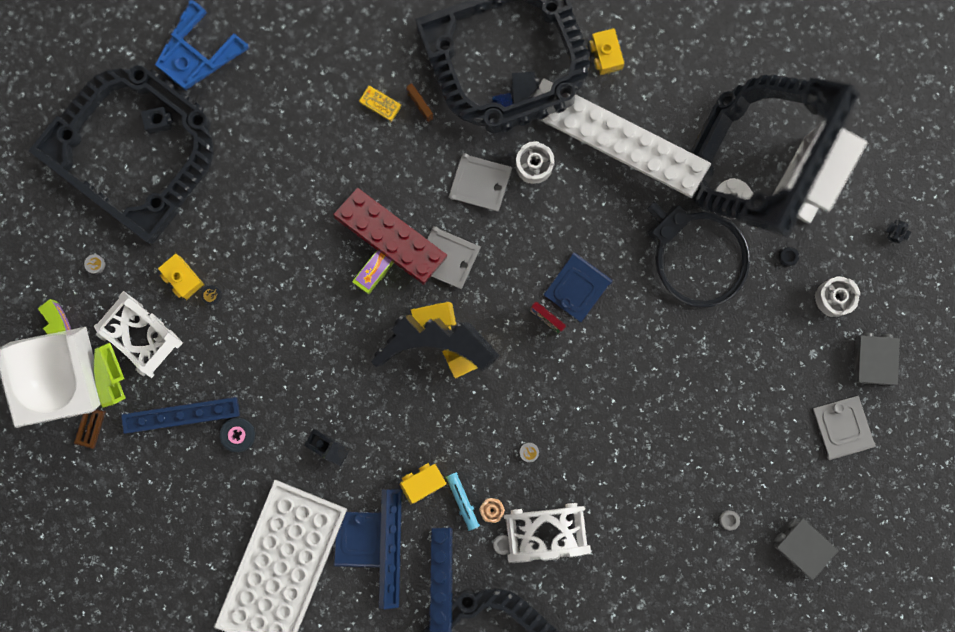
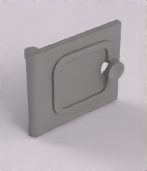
[448,153,512,212]
[427,226,481,289]
[813,396,876,460]

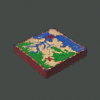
[530,302,566,334]

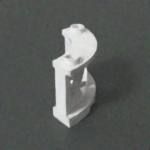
[94,291,183,378]
[504,503,591,562]

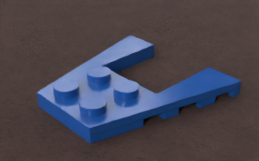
[155,0,249,90]

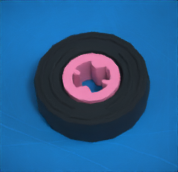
[220,418,255,453]

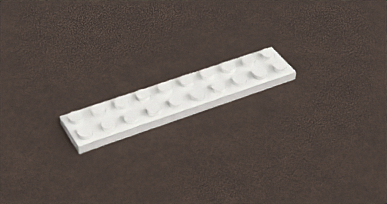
[532,79,711,198]

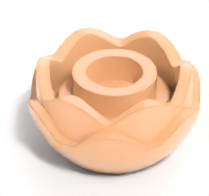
[480,498,505,523]

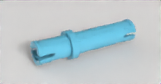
[446,472,480,531]

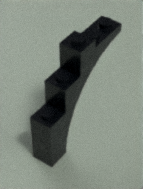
[371,315,500,371]

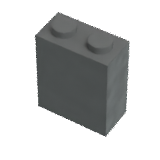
[853,333,900,385]
[773,517,839,580]

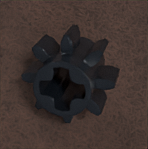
[885,220,911,244]

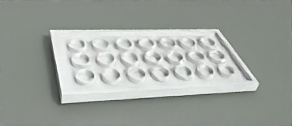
[215,480,347,632]

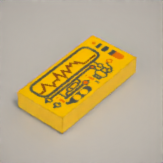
[359,86,401,122]

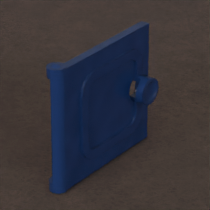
[544,252,613,322]
[334,512,381,567]

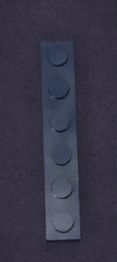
[121,397,240,434]
[379,489,402,609]
[430,528,452,632]

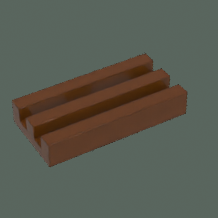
[406,83,434,122]
[74,409,106,449]

